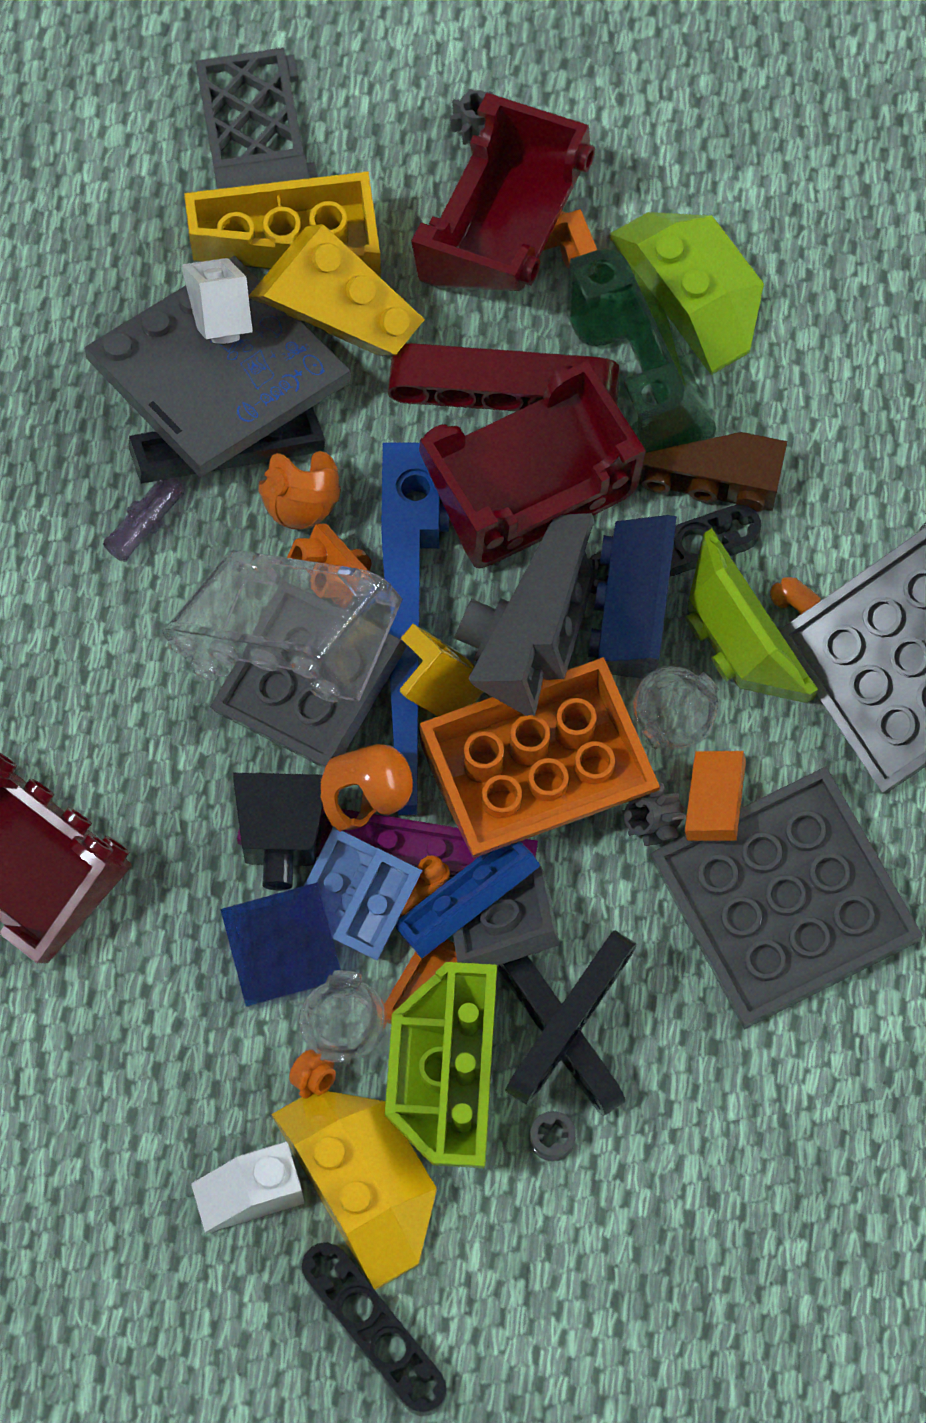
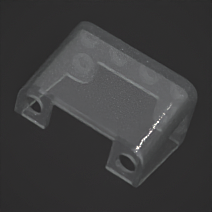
[162,550,403,702]

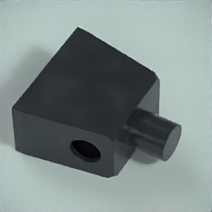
[233,773,326,891]

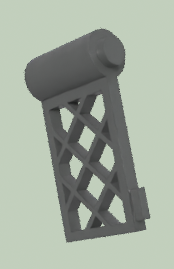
[195,47,318,189]

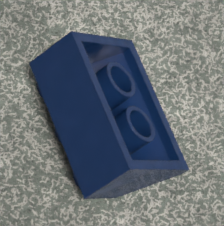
[588,515,677,680]

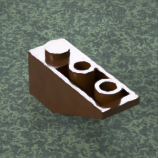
[639,432,788,512]

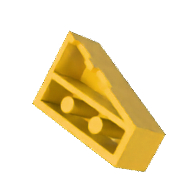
[249,224,425,355]

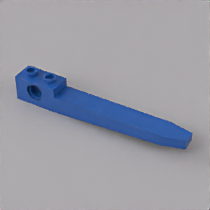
[381,442,449,815]

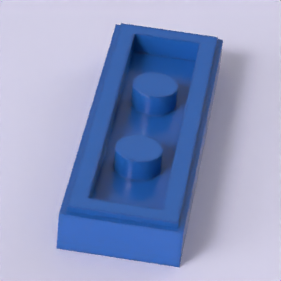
[395,841,541,959]

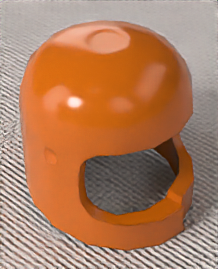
[321,744,413,832]

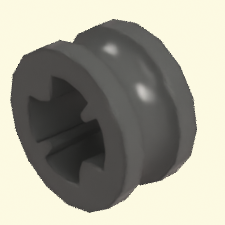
[530,1111,576,1161]

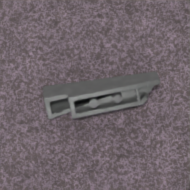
[469,513,595,716]

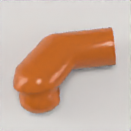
[770,577,821,615]
[399,855,450,919]

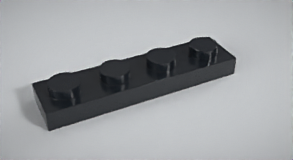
[129,406,325,484]

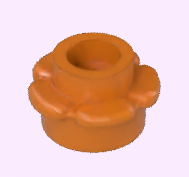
[289,1049,336,1099]

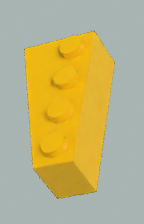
[184,171,381,278]

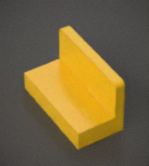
[400,624,483,716]

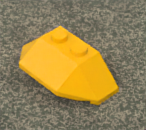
[272,1091,437,1290]

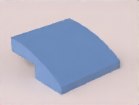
[289,827,422,961]

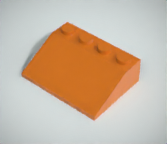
[420,657,660,858]

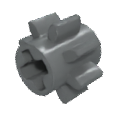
[449,89,493,145]
[622,782,686,846]

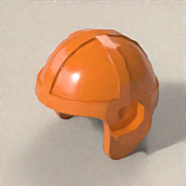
[258,451,341,529]

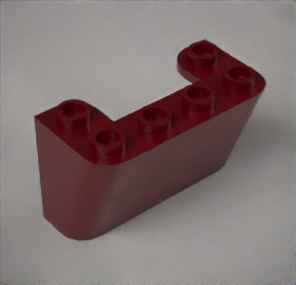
[0,753,132,964]

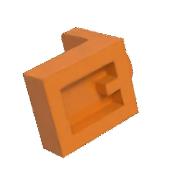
[543,209,600,282]

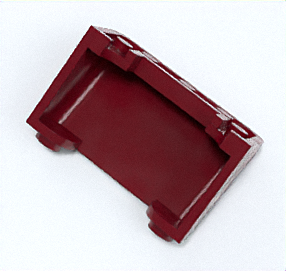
[411,92,595,291]
[419,360,646,568]

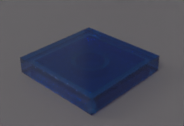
[220,883,345,1007]

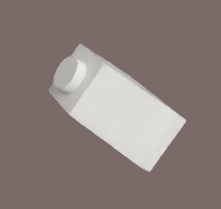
[182,258,253,344]
[191,1142,305,1234]

